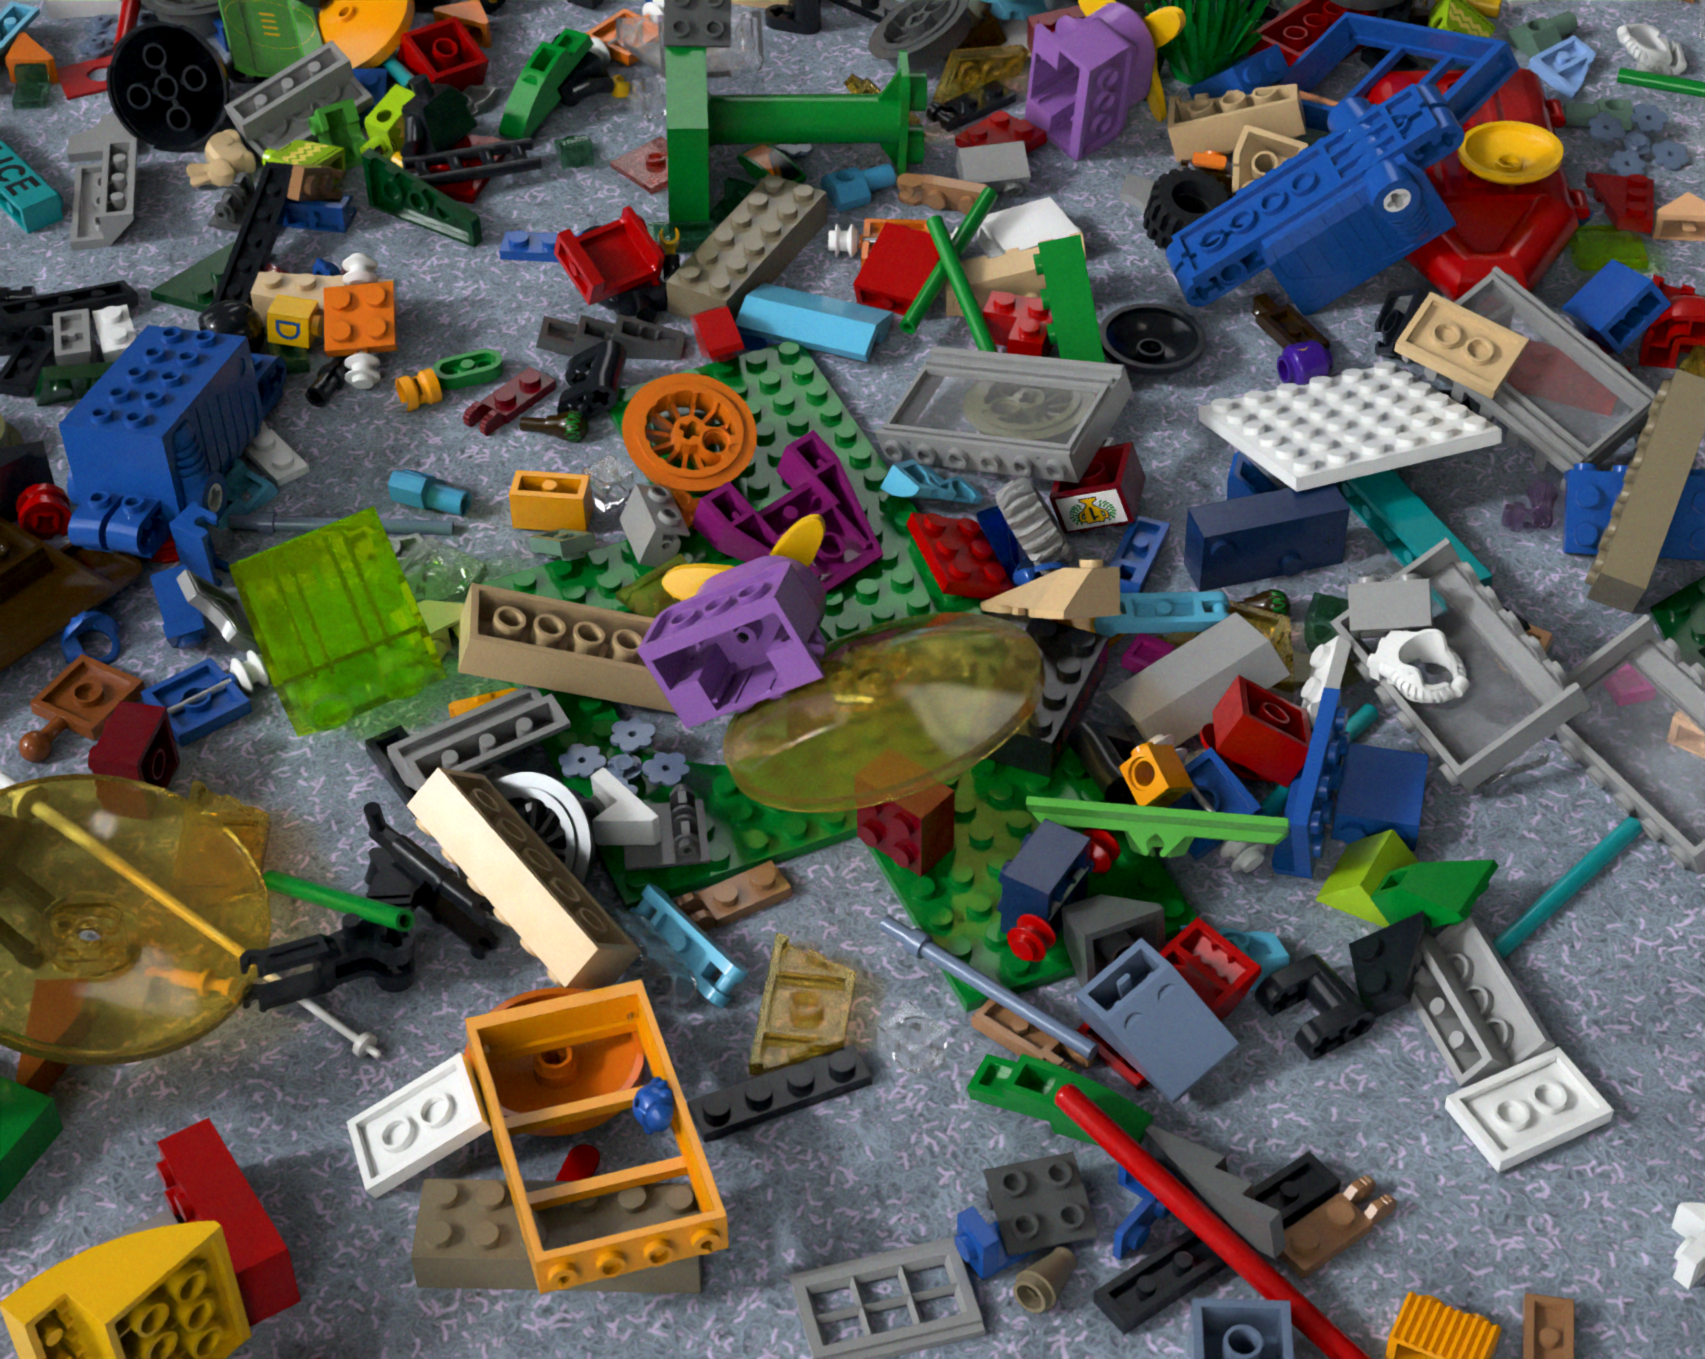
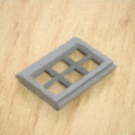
[789,1237,985,1359]

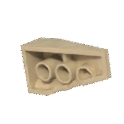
[1232,124,1309,197]
[980,559,1120,620]

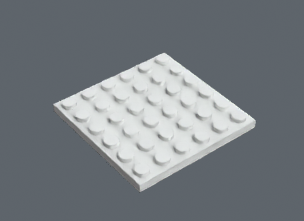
[1198,361,1502,492]

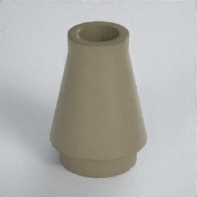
[1013,1247,1077,1313]

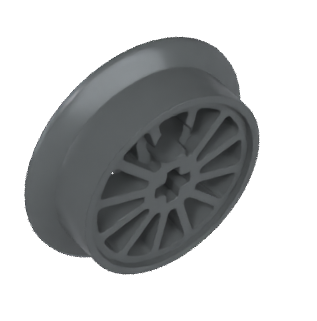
[141,0,223,35]
[869,0,972,71]
[458,772,596,925]

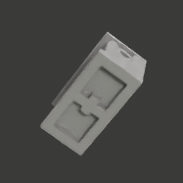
[955,141,1031,196]
[53,308,98,366]
[619,483,690,570]
[1348,574,1433,639]

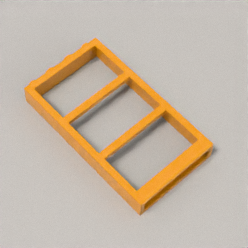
[465,979,729,1294]

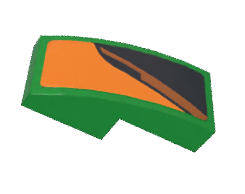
[736,144,807,184]

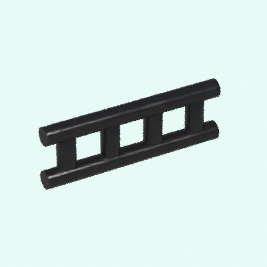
[402,137,542,187]

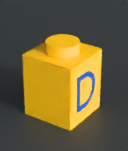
[267,294,324,349]

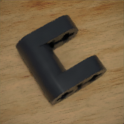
[765,0,822,35]
[557,340,627,421]
[1067,721,1138,805]
[1254,954,1376,1061]

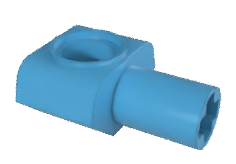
[821,163,896,212]
[388,469,472,517]

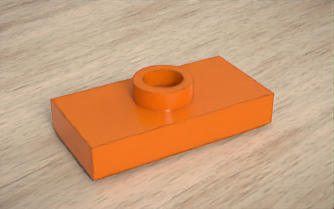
[1192,150,1232,174]

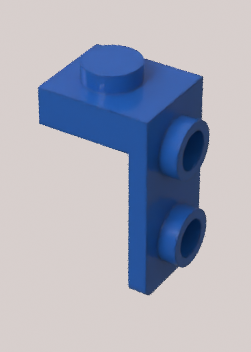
[150,564,210,649]
[1113,1157,1176,1260]
[954,1206,1039,1281]

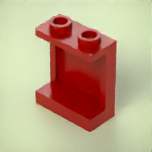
[554,205,665,306]
[853,222,940,316]

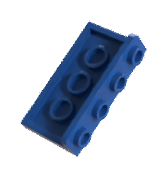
[1563,463,1705,561]
[1271,687,1350,879]

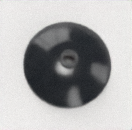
[1099,303,1206,376]

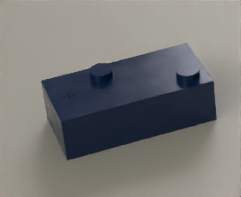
[1183,483,1350,592]

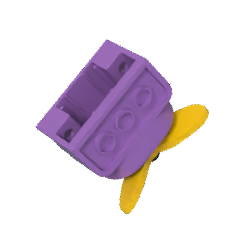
[1025,0,1186,161]
[637,514,827,729]

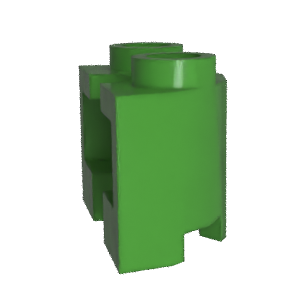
[308,98,367,169]

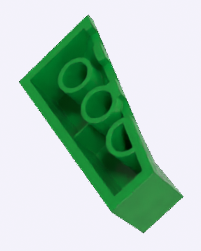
[1033,234,1105,363]

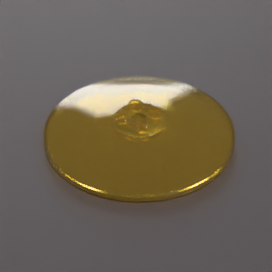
[723,612,1046,813]
[0,774,271,1065]

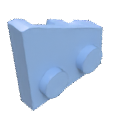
[1528,35,1596,100]

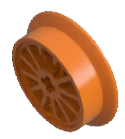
[622,373,757,495]

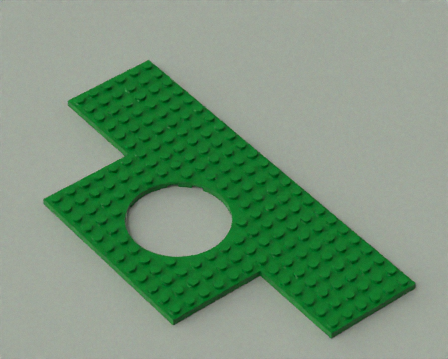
[465,341,1197,1012]

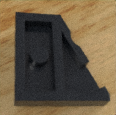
[1349,911,1432,1017]

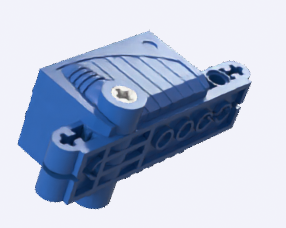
[1165,83,1465,316]
[58,325,287,558]

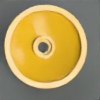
[1458,121,1564,185]

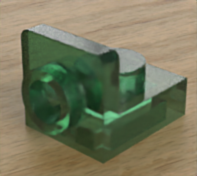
[12,63,52,109]
[554,135,594,170]
[709,177,756,225]

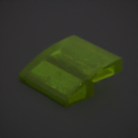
[1568,225,1648,270]

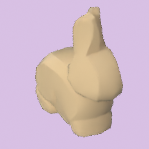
[186,129,256,188]

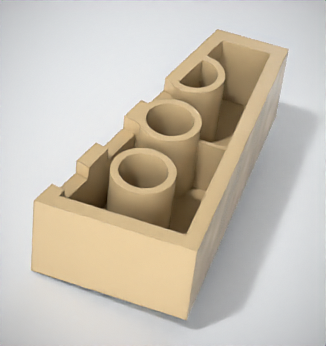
[1167,84,1306,162]
[943,231,1087,316]

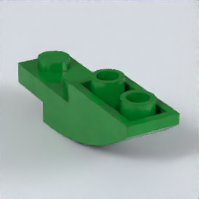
[499,28,594,140]
[967,1054,1154,1147]

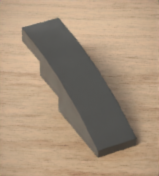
[536,314,686,360]
[1145,1125,1286,1259]

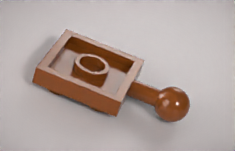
[19,654,145,763]

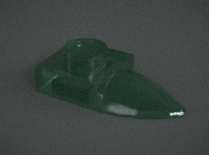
[1304,592,1349,653]

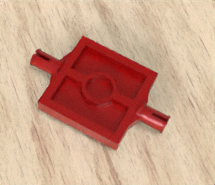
[955,111,1047,155]

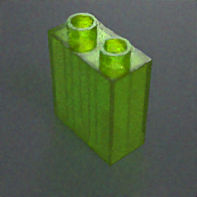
[228,506,448,737]

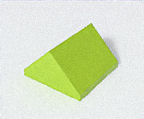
[1316,829,1419,928]

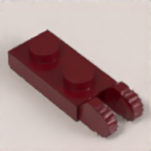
[462,366,556,436]

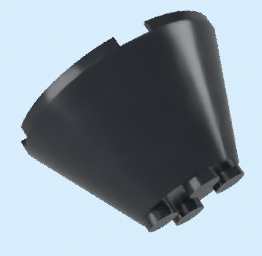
[106,21,230,152]

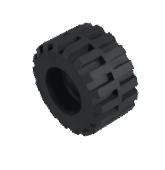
[1143,168,1233,249]

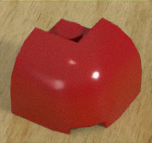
[1638,295,1705,369]

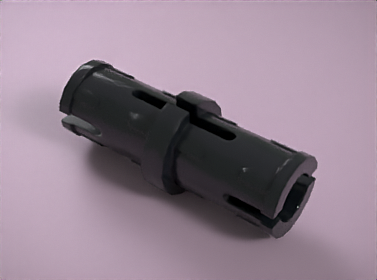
[305,355,351,407]

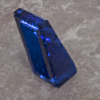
[976,505,1020,583]

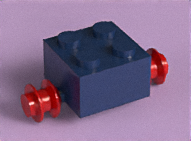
[997,819,1121,962]

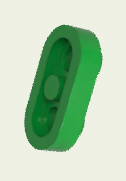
[432,349,504,390]

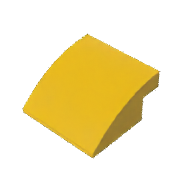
[0,1220,252,1359]

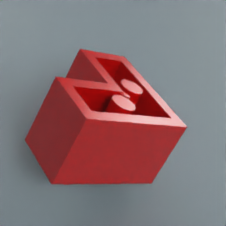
[983,291,1054,357]

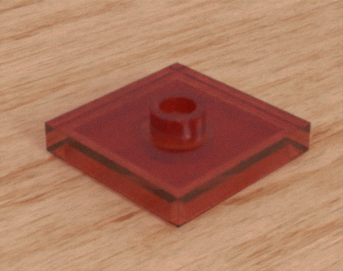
[610,136,668,194]

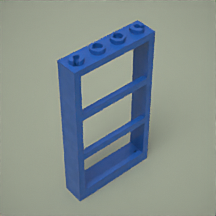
[1271,12,1520,133]

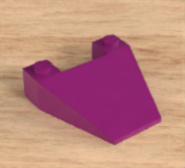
[692,430,884,594]

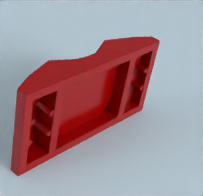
[1076,917,1262,1090]

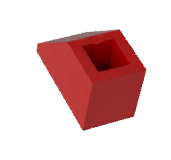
[690,306,745,363]

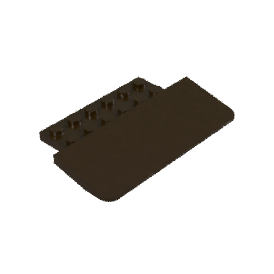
[0,516,143,673]

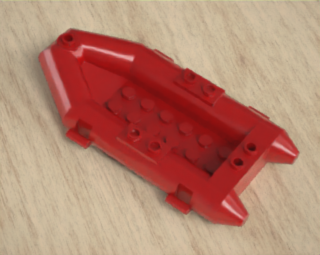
[1362,67,1590,312]

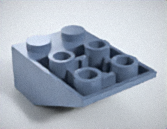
[1075,938,1240,1104]

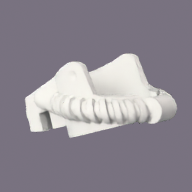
[1616,24,1687,76]
[1367,629,1470,703]

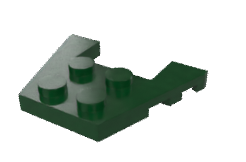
[1650,576,1705,669]

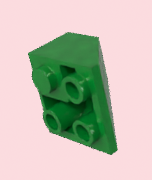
[1370,860,1499,933]

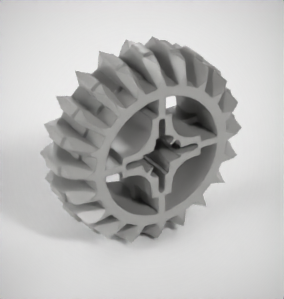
[996,476,1075,575]

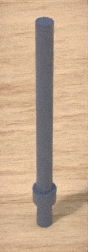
[228,511,454,536]
[879,915,1099,1060]

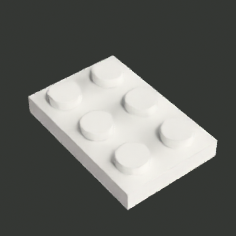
[1445,1046,1614,1173]
[347,1052,492,1199]

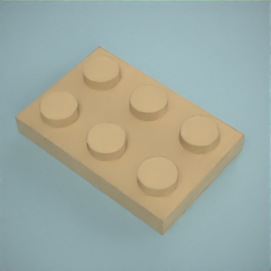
[1394,291,1529,400]

